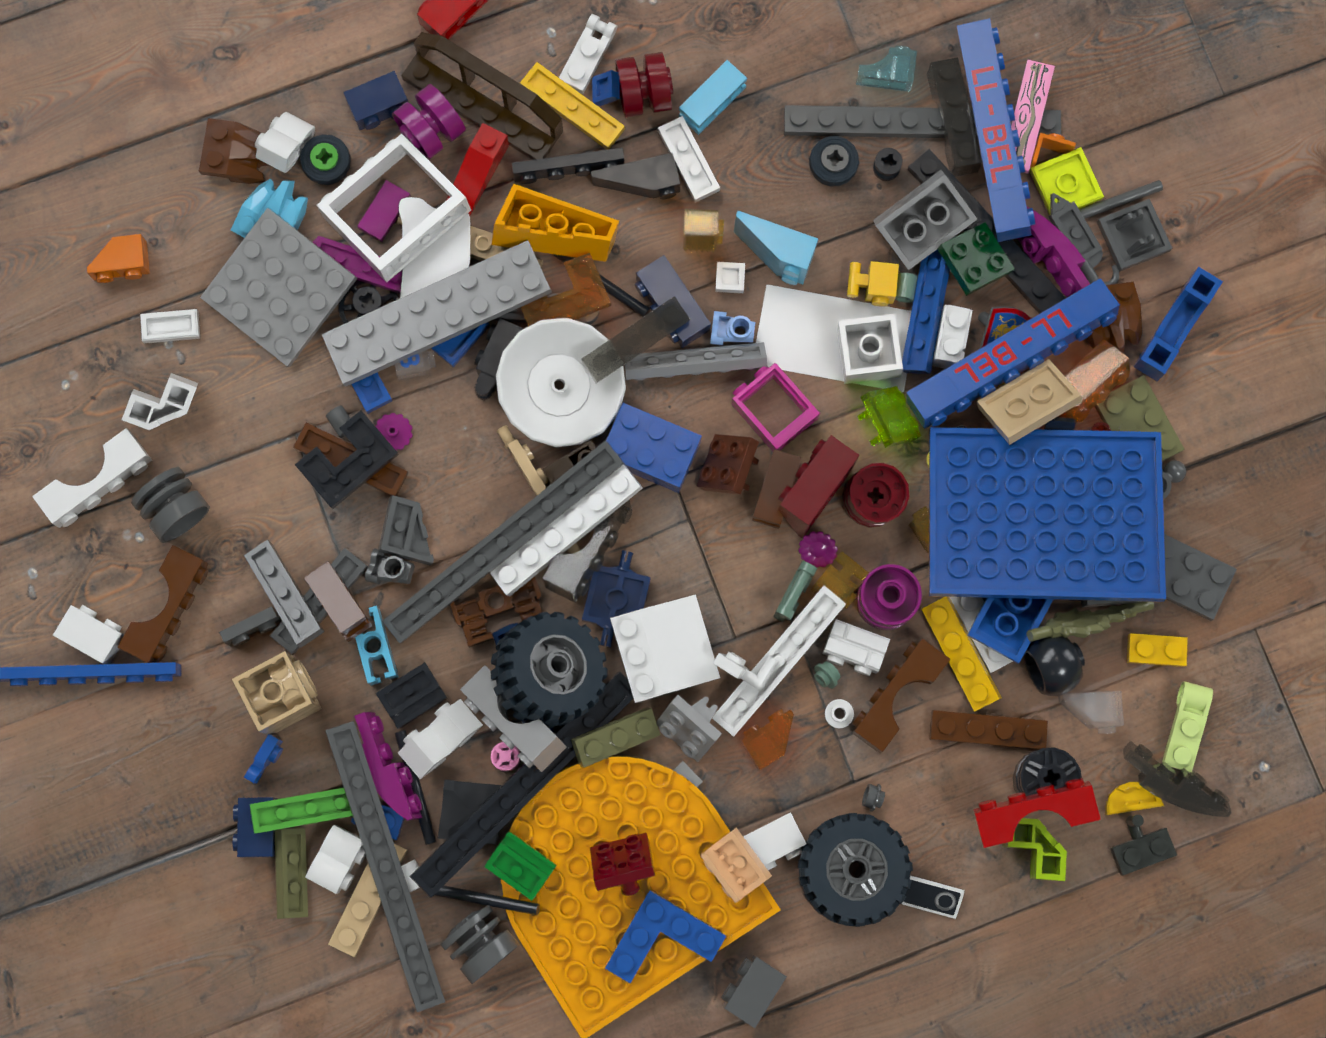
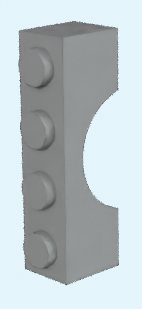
[460,665,566,772]

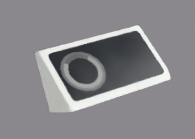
[902,876,965,919]

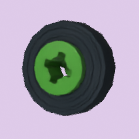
[300,134,351,185]

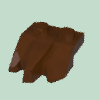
[199,118,270,184]
[1087,281,1142,356]

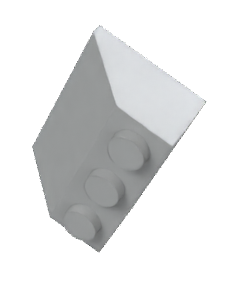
[873,170,977,270]

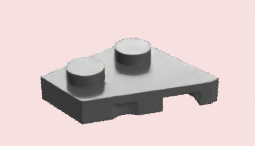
[378,495,434,566]

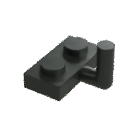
[1110,815,1177,876]

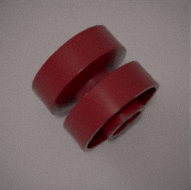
[615,52,673,118]

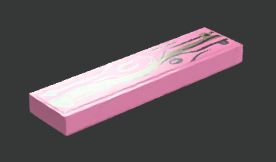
[1011,60,1055,174]

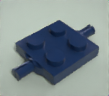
[582,550,651,648]

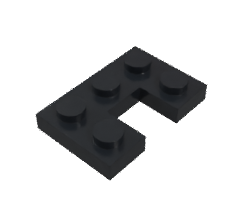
[295,410,399,510]

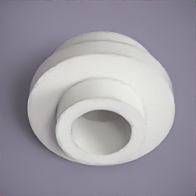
[825,699,854,728]

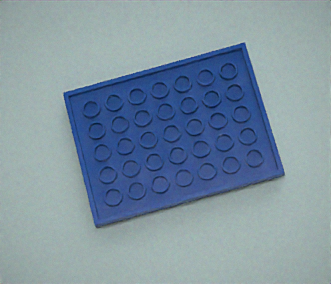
[929,427,1166,602]

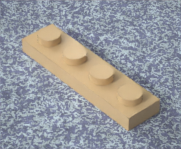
[328,843,408,957]

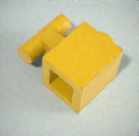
[847,261,899,307]

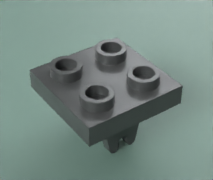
[1097,199,1173,272]

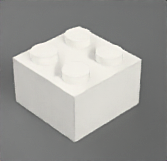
[837,314,903,384]

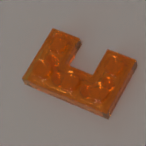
[520,253,611,327]

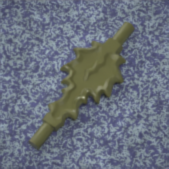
[1027,601,1154,641]

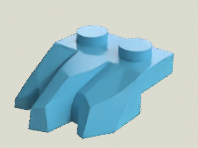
[231,179,308,238]

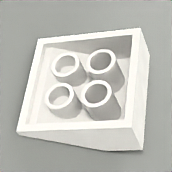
[610,595,720,703]

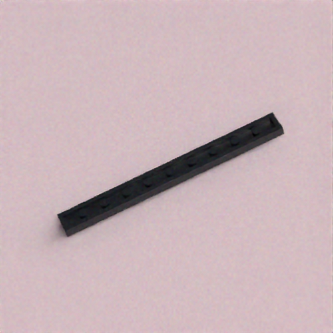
[409,672,634,898]

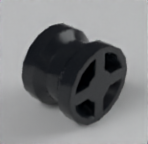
[873,148,903,181]

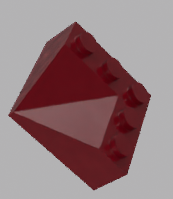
[778,435,859,539]

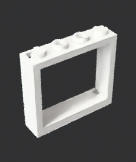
[317,134,471,283]

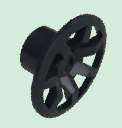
[339,280,399,324]

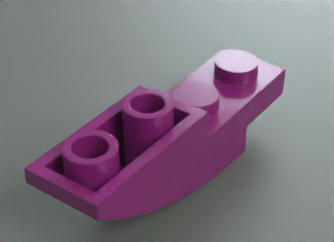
[1017,206,1090,298]
[355,712,422,820]

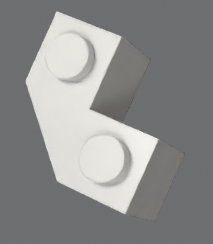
[122,373,198,430]
[398,699,483,779]

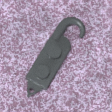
[1048,193,1119,285]

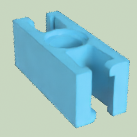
[679,60,747,135]
[355,606,399,686]

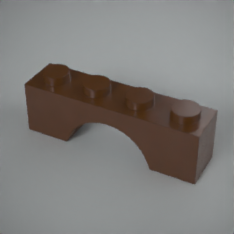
[117,545,208,663]
[852,638,950,754]

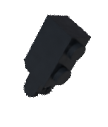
[474,318,523,401]

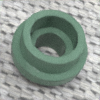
[814,661,841,689]

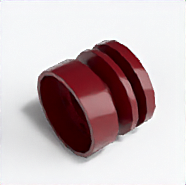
[842,463,910,528]

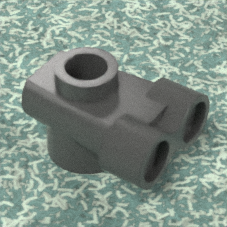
[365,548,415,584]

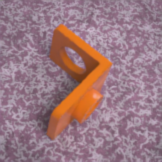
[1029,133,1076,170]

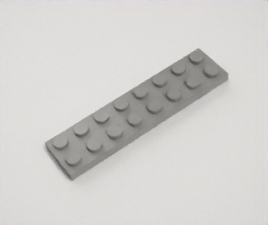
[322,240,552,387]

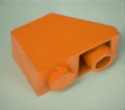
[87,234,150,283]

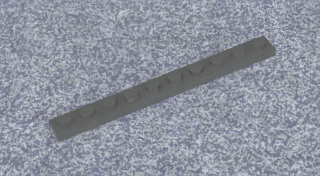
[784,105,1061,139]
[382,440,625,643]
[325,721,445,1012]

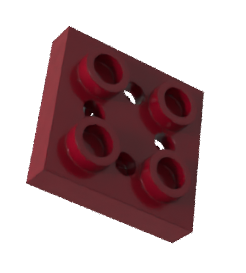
[590,833,655,896]

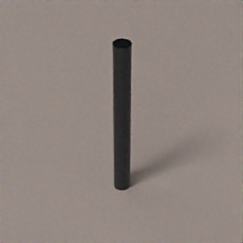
[552,254,650,318]
[395,730,437,845]
[435,885,540,915]

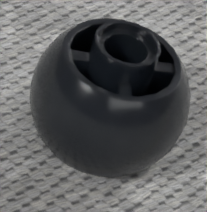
[1024,636,1085,696]

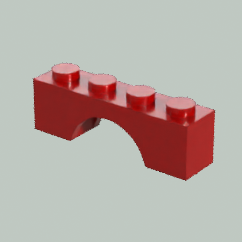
[974,778,1101,848]

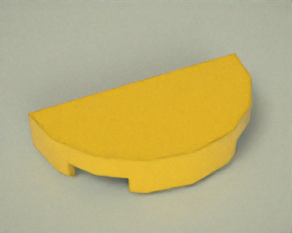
[1105,782,1164,815]

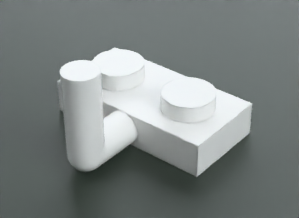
[713,651,779,689]

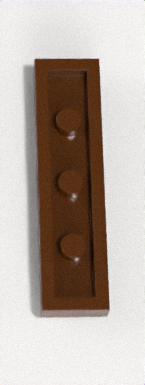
[293,422,409,496]
[929,710,1048,750]

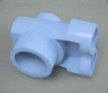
[710,311,755,345]

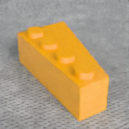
[491,184,619,262]

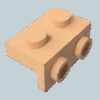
[701,828,772,903]

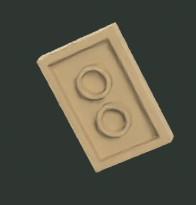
[977,359,1082,445]

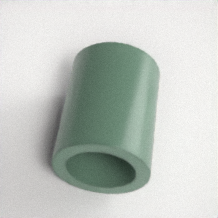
[895,273,918,303]

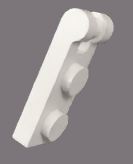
[559,14,617,94]

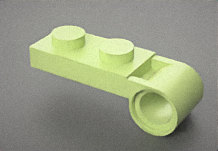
[1162,681,1213,772]

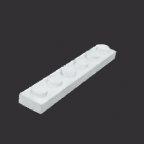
[490,464,643,596]
[712,585,846,737]

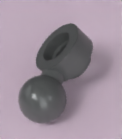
[1162,460,1187,499]

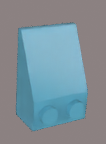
[734,211,818,285]

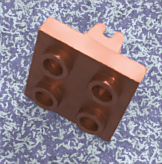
[696,434,759,495]

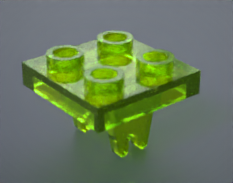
[857,386,922,448]

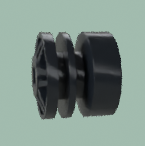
[1013,747,1082,811]

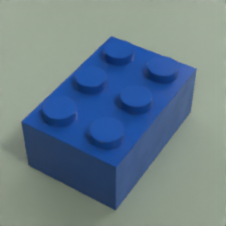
[606,403,702,493]

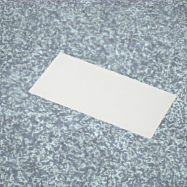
[756,285,911,392]

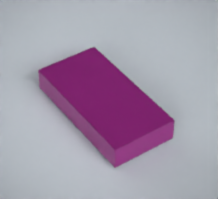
[357,180,411,242]

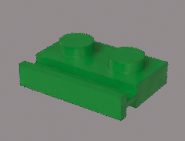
[484,831,557,901]

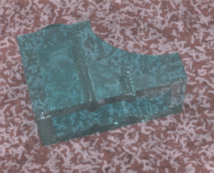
[856,46,917,92]

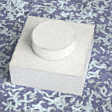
[715,262,745,293]

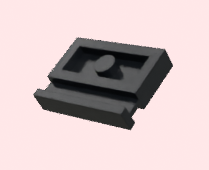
[376,662,448,729]

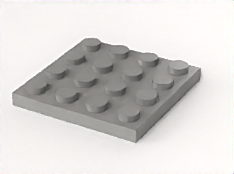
[200,208,358,367]

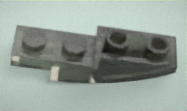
[1123,741,1231,817]

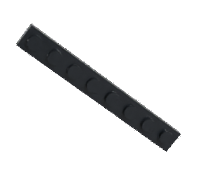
[907,149,1066,314]

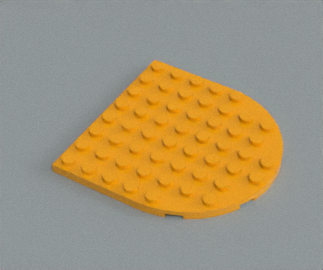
[501,757,781,1038]

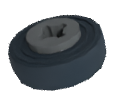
[809,136,859,187]

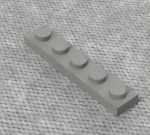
[624,342,767,380]

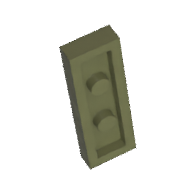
[571,707,660,768]
[274,828,308,919]

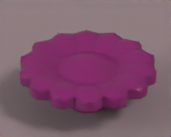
[375,413,413,451]
[798,531,838,568]

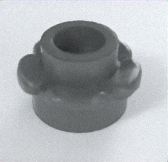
[862,784,885,812]

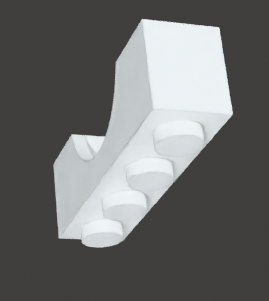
[32,428,152,528]

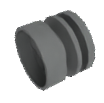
[131,467,210,543]
[440,905,520,984]

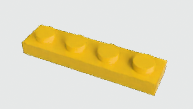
[520,62,625,150]
[922,597,1002,712]

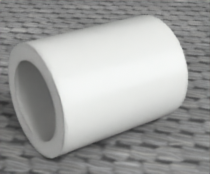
[401,859,420,892]

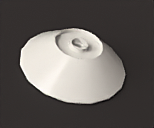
[496,318,626,447]

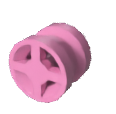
[491,742,521,772]

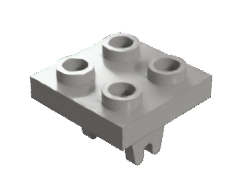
[656,695,722,762]

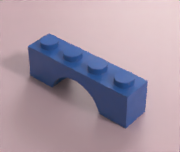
[1133,267,1223,381]

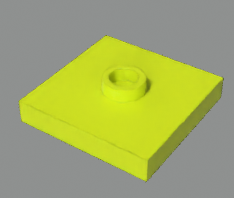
[1029,147,1104,215]

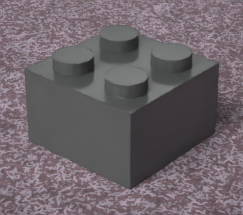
[721,955,787,1028]

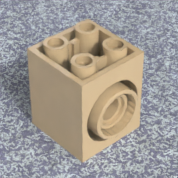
[232,651,322,735]

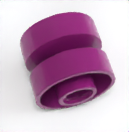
[392,84,466,160]
[856,564,922,630]

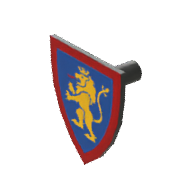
[978,306,1032,349]

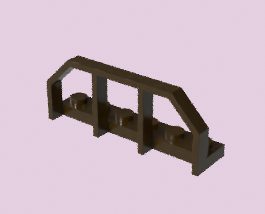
[401,32,563,160]

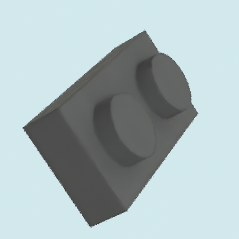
[219,606,281,647]

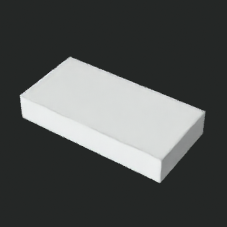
[140,309,200,344]

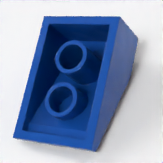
[967,598,1053,664]

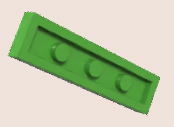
[249,788,353,834]

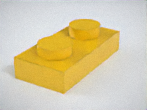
[1127,633,1188,667]

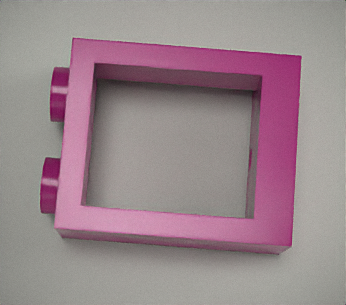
[731,363,820,452]

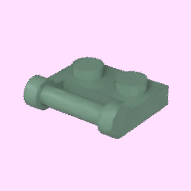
[773,561,817,622]

